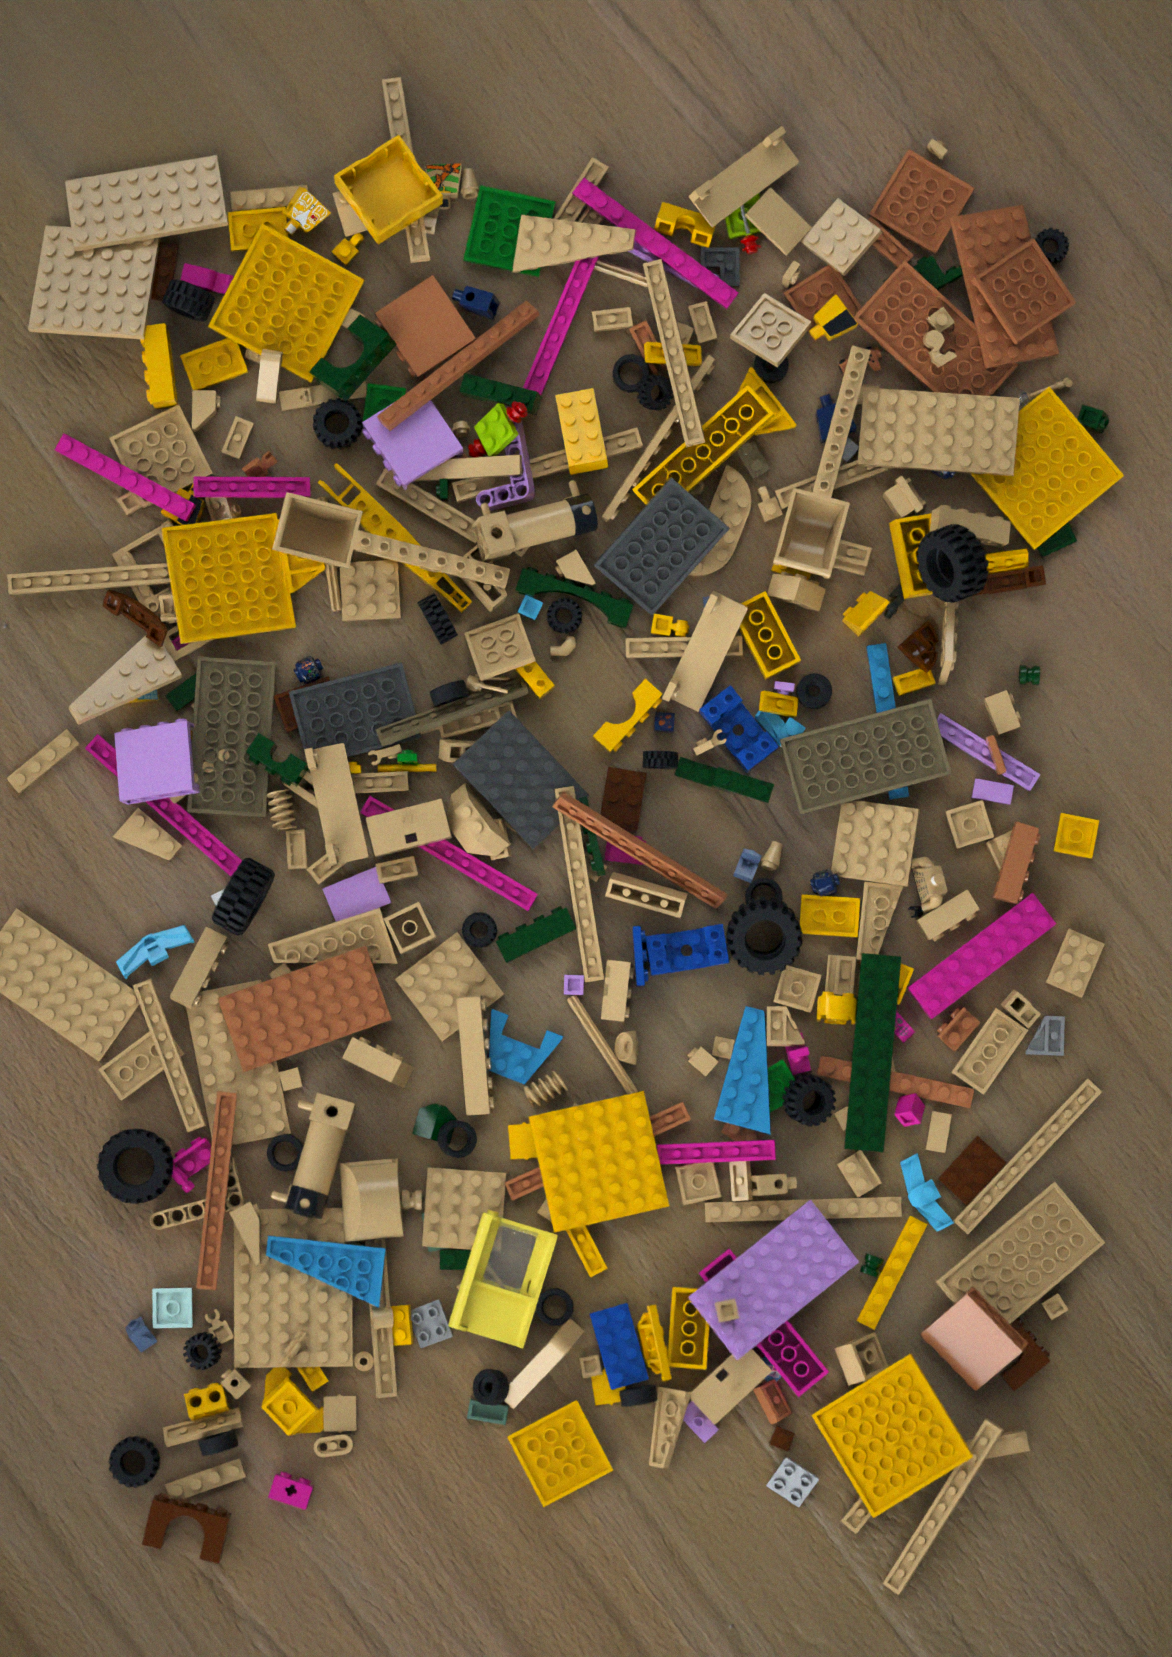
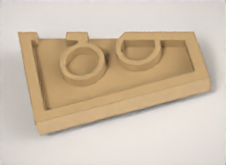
[113,808,183,861]

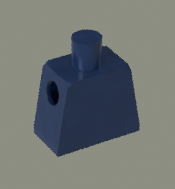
[452,286,500,321]
[816,394,857,444]

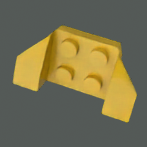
[261,1367,324,1436]

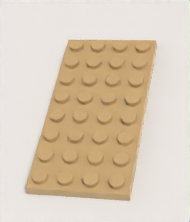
[65,155,228,252]
[858,387,1020,476]
[0,908,140,1062]
[186,980,291,1145]
[936,1182,1105,1324]

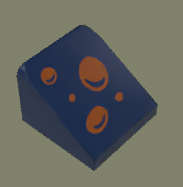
[654,712,675,733]

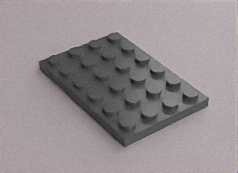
[594,477,730,615]
[289,662,422,760]
[452,710,589,849]

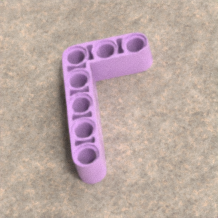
[476,407,535,511]

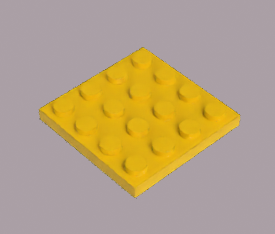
[507,1400,613,1507]

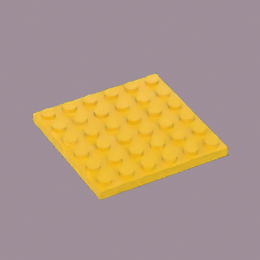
[208,223,364,383]
[970,386,1124,550]
[161,513,296,644]
[528,1091,669,1232]
[811,1354,974,1518]

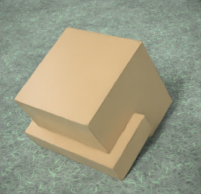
[882,476,926,519]

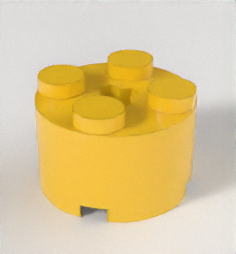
[816,992,857,1025]

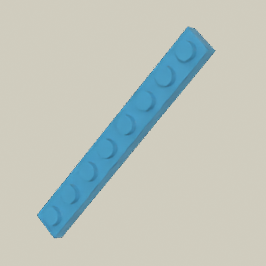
[866,643,909,800]

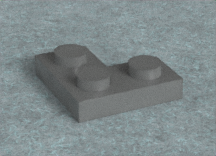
[701,247,740,287]

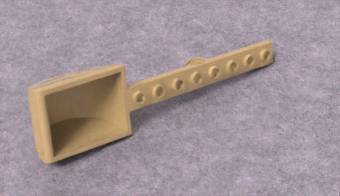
[773,345,871,579]
[272,492,510,588]
[339,1158,404,1398]

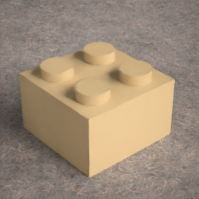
[384,902,437,955]

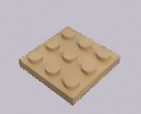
[800,199,882,276]
[730,293,812,368]
[340,560,401,622]
[464,613,536,681]

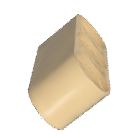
[256,349,283,404]

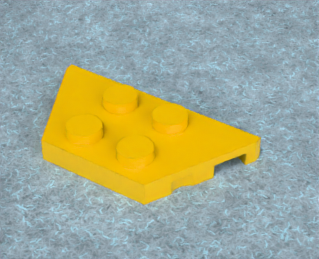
[737,367,797,436]
[277,519,326,594]
[637,1304,672,1381]

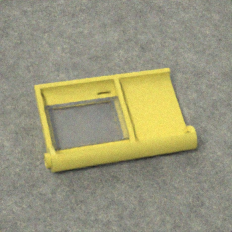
[448,1210,558,1349]

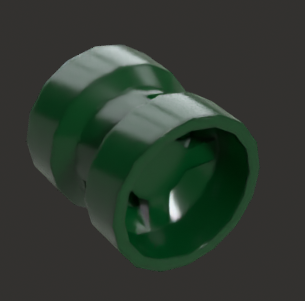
[1019,665,1040,685]
[860,1253,884,1278]

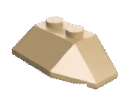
[446,782,511,856]

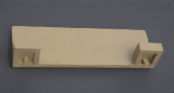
[689,126,799,227]
[662,591,748,712]
[304,743,368,866]

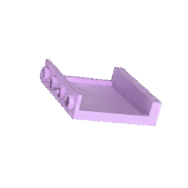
[361,400,464,490]
[114,719,200,805]

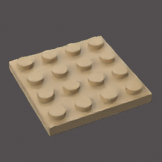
[109,404,213,508]
[831,800,920,887]
[395,932,505,1042]
[422,1167,506,1252]

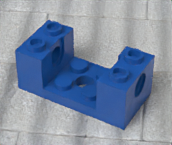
[699,685,779,773]
[645,924,729,976]

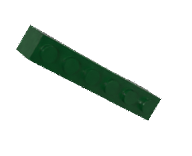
[515,567,633,629]

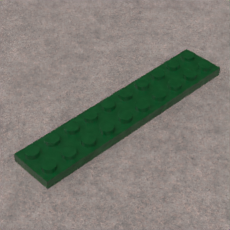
[844,953,901,1152]

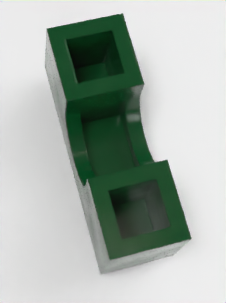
[246,733,309,787]

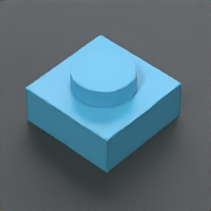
[518,595,543,621]

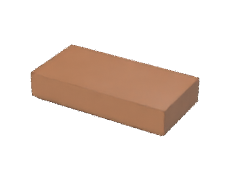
[985,735,1007,775]

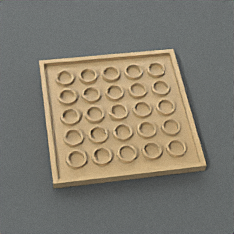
[28,225,161,339]

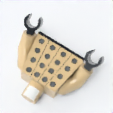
[908,857,947,918]

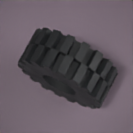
[417,593,458,645]

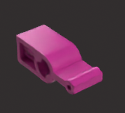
[180,263,234,294]

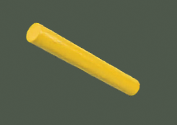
[378,764,437,772]

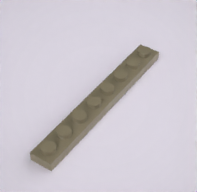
[375,677,529,746]

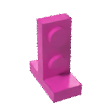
[785,1032,811,1075]

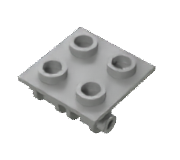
[411,1299,454,1348]
[766,1457,820,1507]

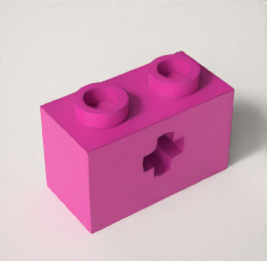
[268,1471,314,1510]

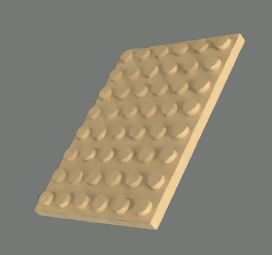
[234,1208,353,1368]

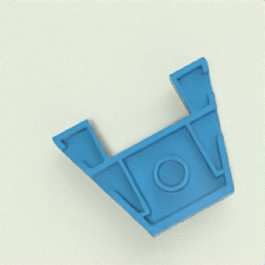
[489,1009,563,1085]

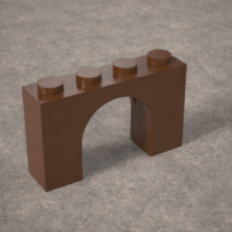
[1000,1317,1050,1391]
[142,1494,232,1564]

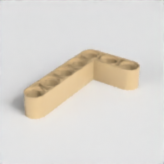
[150,1155,245,1230]
[504,1318,584,1409]

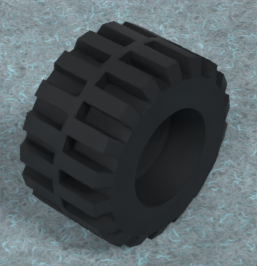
[162,279,216,322]
[313,398,362,450]
[782,1074,836,1127]
[108,1436,160,1488]

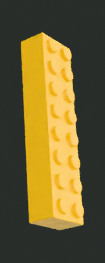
[632,385,775,505]

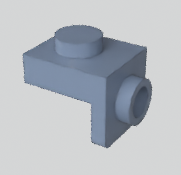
[733,849,762,883]
[125,1317,157,1352]

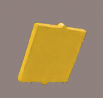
[508,1122,537,1160]
[591,1368,626,1406]

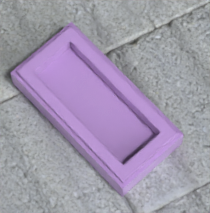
[972,778,1014,805]

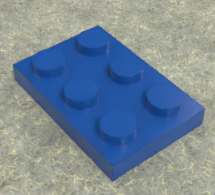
[632,926,648,987]

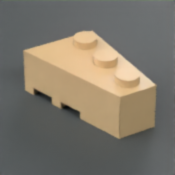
[459,545,507,613]
[601,960,634,1022]
[342,1036,414,1088]

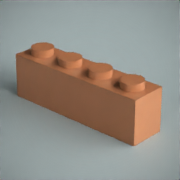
[992,822,1041,904]

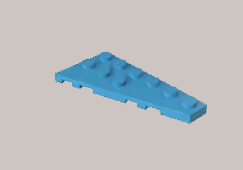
[714,1006,771,1135]
[266,1236,386,1308]

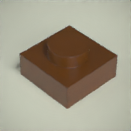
[769,1425,795,1452]

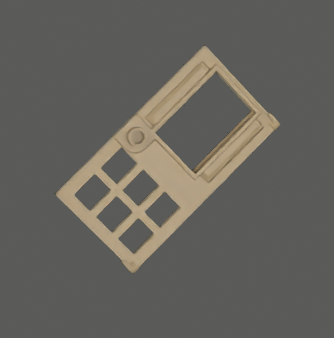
[112,519,214,662]

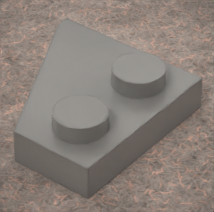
[1025,1016,1065,1056]

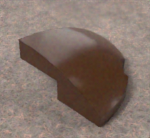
[897,620,938,673]

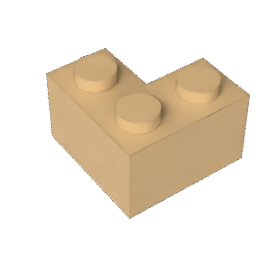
[767,572,826,611]

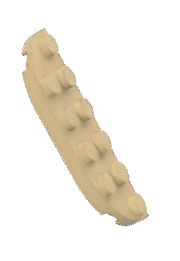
[689,465,751,576]

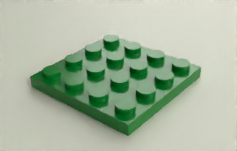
[463,185,556,278]

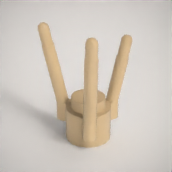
[466,674,510,695]

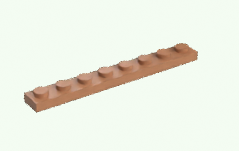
[817,1055,974,1108]

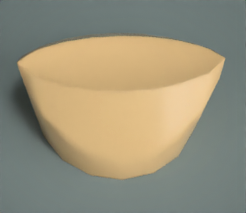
[614,1030,638,1065]

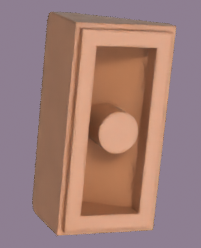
[753,1379,792,1424]

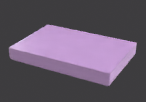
[323,867,392,921]

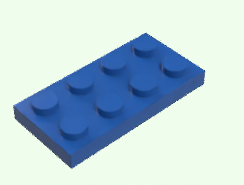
[590,1303,649,1390]

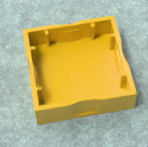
[334,134,443,245]

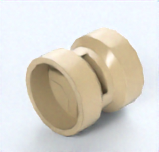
[402,1190,422,1210]

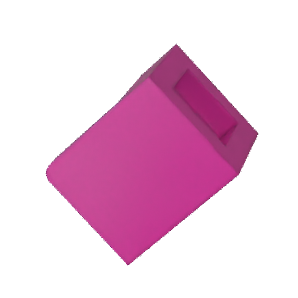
[894,1093,925,1127]

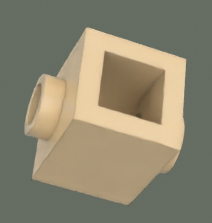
[220,1368,251,1399]

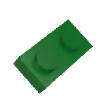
[397,750,419,764]

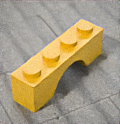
[593,678,663,753]

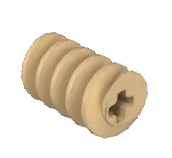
[267,789,297,831]
[524,1070,568,1109]

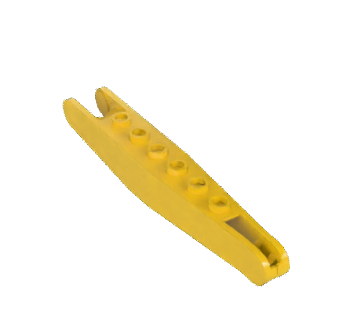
[317,463,472,613]

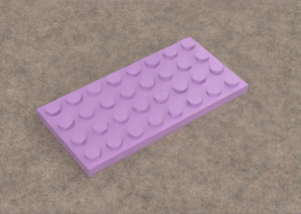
[688,1200,859,1360]

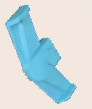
[754,711,806,747]
[116,925,195,979]
[900,1153,954,1232]

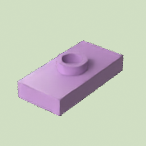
[683,1401,719,1443]

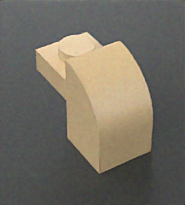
[1000,989,1041,1029]

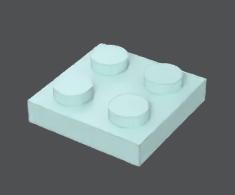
[152,1288,193,1328]

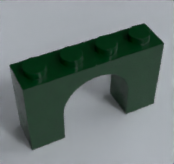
[309,315,397,402]

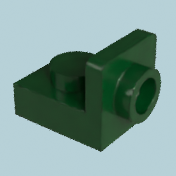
[1077,405,1109,434]

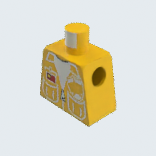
[283,187,331,236]

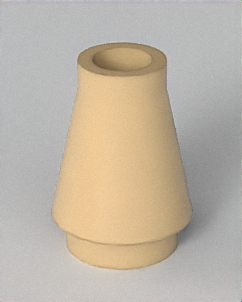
[460,168,479,199]
[761,841,783,872]

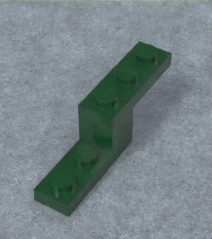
[883,255,963,290]
[674,757,774,803]

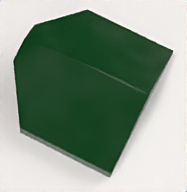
[412,1103,457,1145]

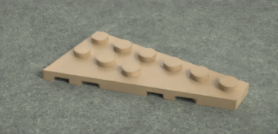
[512,215,636,273]
[938,601,959,685]
[69,635,182,725]
[268,908,398,964]

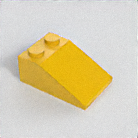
[842,591,890,637]

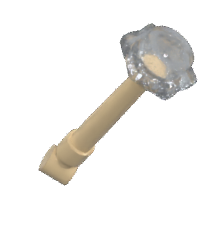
[1017,378,1073,406]

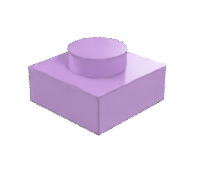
[773,681,795,696]
[564,975,584,995]

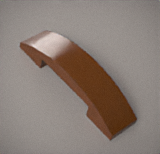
[973,565,1046,596]
[102,589,168,647]

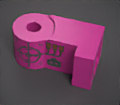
[894,1010,915,1043]

